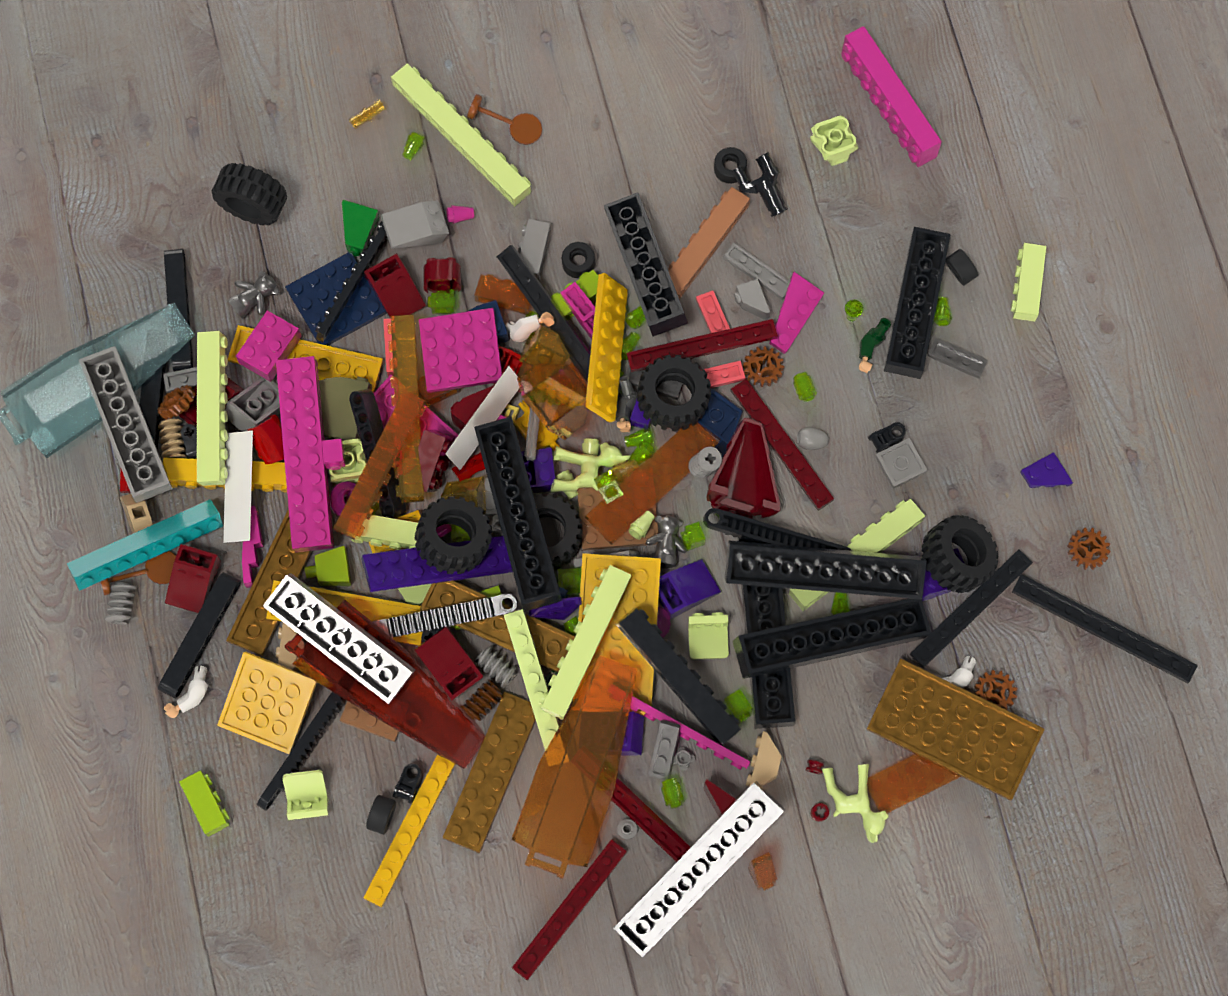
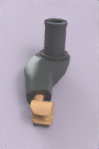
[616,375,637,432]

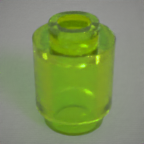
[793,372,817,402]
[661,778,685,809]

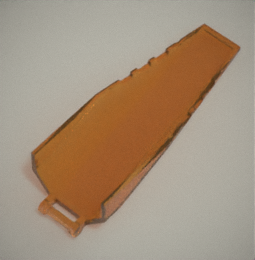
[517,362,589,440]
[511,656,637,879]

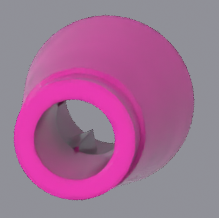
[446,205,474,224]

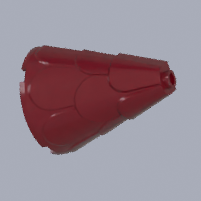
[706,418,780,519]

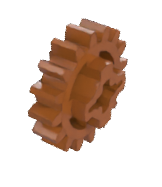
[743,346,784,387]
[157,385,196,420]
[1067,528,1111,570]
[974,670,1018,710]

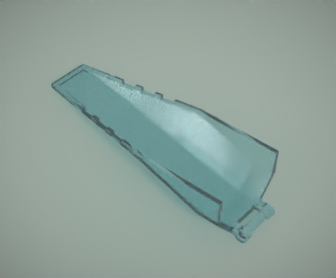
[0,303,195,458]

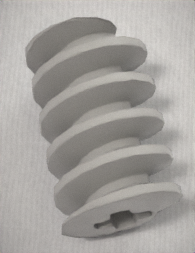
[688,447,722,478]
[105,582,136,625]
[474,645,517,688]

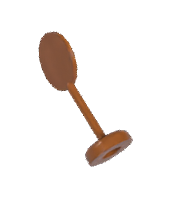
[467,94,542,145]
[101,551,176,595]

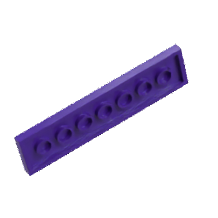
[361,536,513,592]

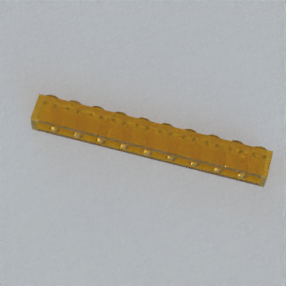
[388,315,425,503]

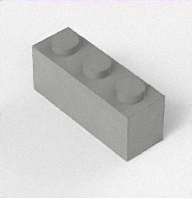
[518,219,551,281]

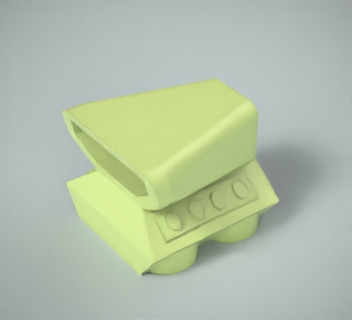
[810,115,859,166]
[329,438,371,487]

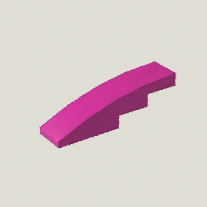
[560,282,595,339]
[242,506,264,588]

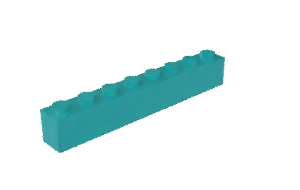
[67,499,223,591]

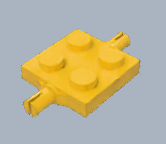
[514,400,567,451]

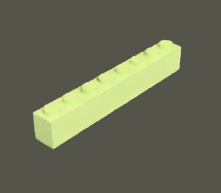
[197,331,228,486]
[789,499,925,611]
[540,565,631,720]
[504,609,570,768]

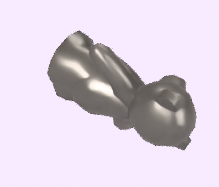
[227,271,279,319]
[646,515,687,568]

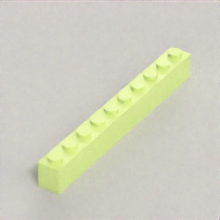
[391,64,531,207]

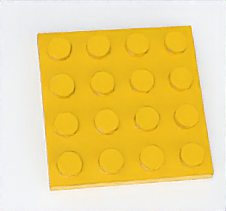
[217,651,318,754]

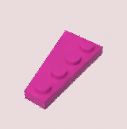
[769,272,824,354]

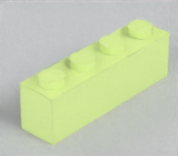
[1011,243,1046,322]
[347,512,418,550]

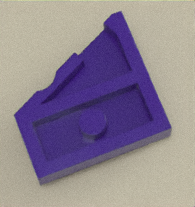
[1020,452,1073,488]
[529,597,582,620]

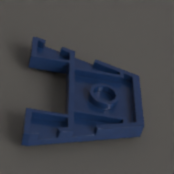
[671,389,743,457]

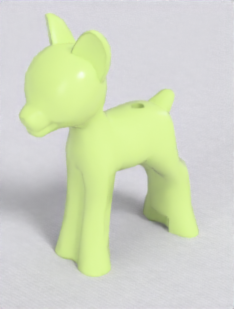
[551,442,630,493]
[822,764,889,843]

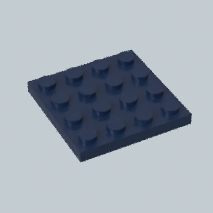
[285,252,387,346]

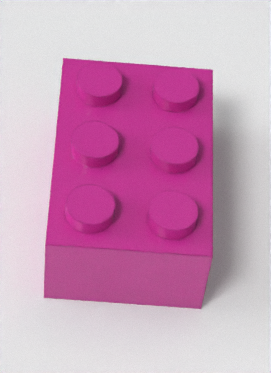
[236,310,302,382]

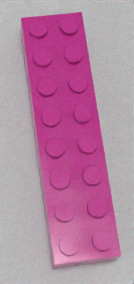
[841,26,942,167]

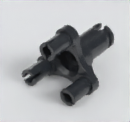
[732,152,787,217]

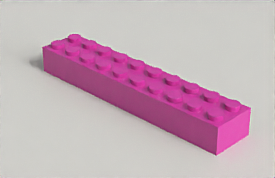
[276,356,334,553]

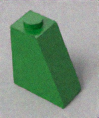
[342,200,380,256]

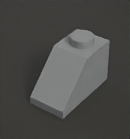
[734,279,770,320]

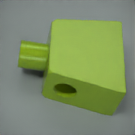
[305,546,351,586]

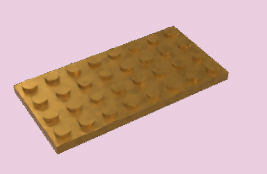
[866,658,1045,801]

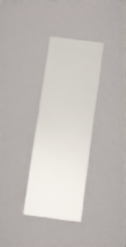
[445,366,523,470]
[223,430,253,543]

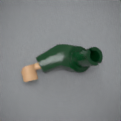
[859,318,891,373]

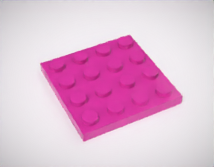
[419,308,502,393]

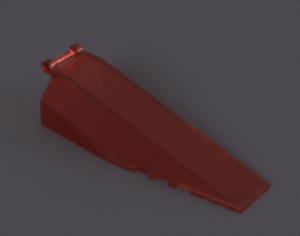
[284,599,485,769]

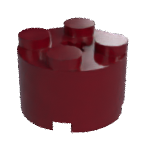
[423,257,461,297]

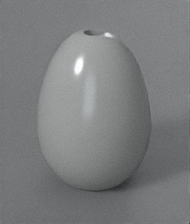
[797,427,829,450]

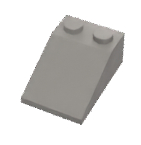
[381,200,449,249]
[225,377,280,432]

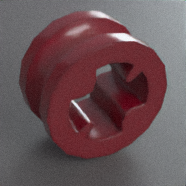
[805,760,825,775]
[810,803,829,822]

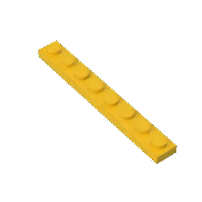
[363,755,455,908]

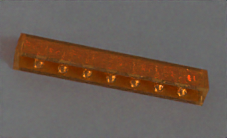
[334,390,426,540]

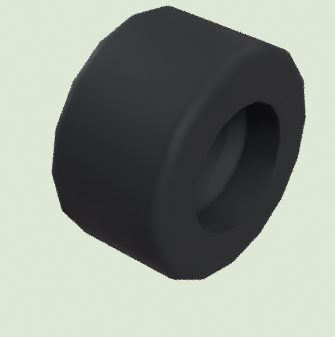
[714,147,747,184]
[561,242,595,279]
[946,249,979,286]
[366,795,396,835]

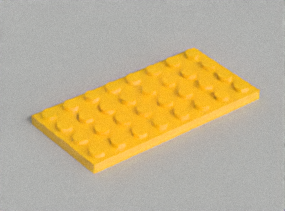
[572,554,661,715]

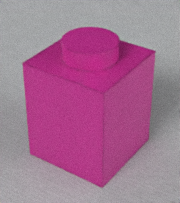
[322,439,345,470]

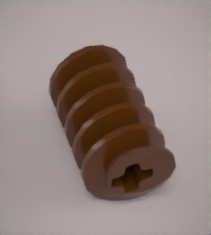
[460,679,504,721]

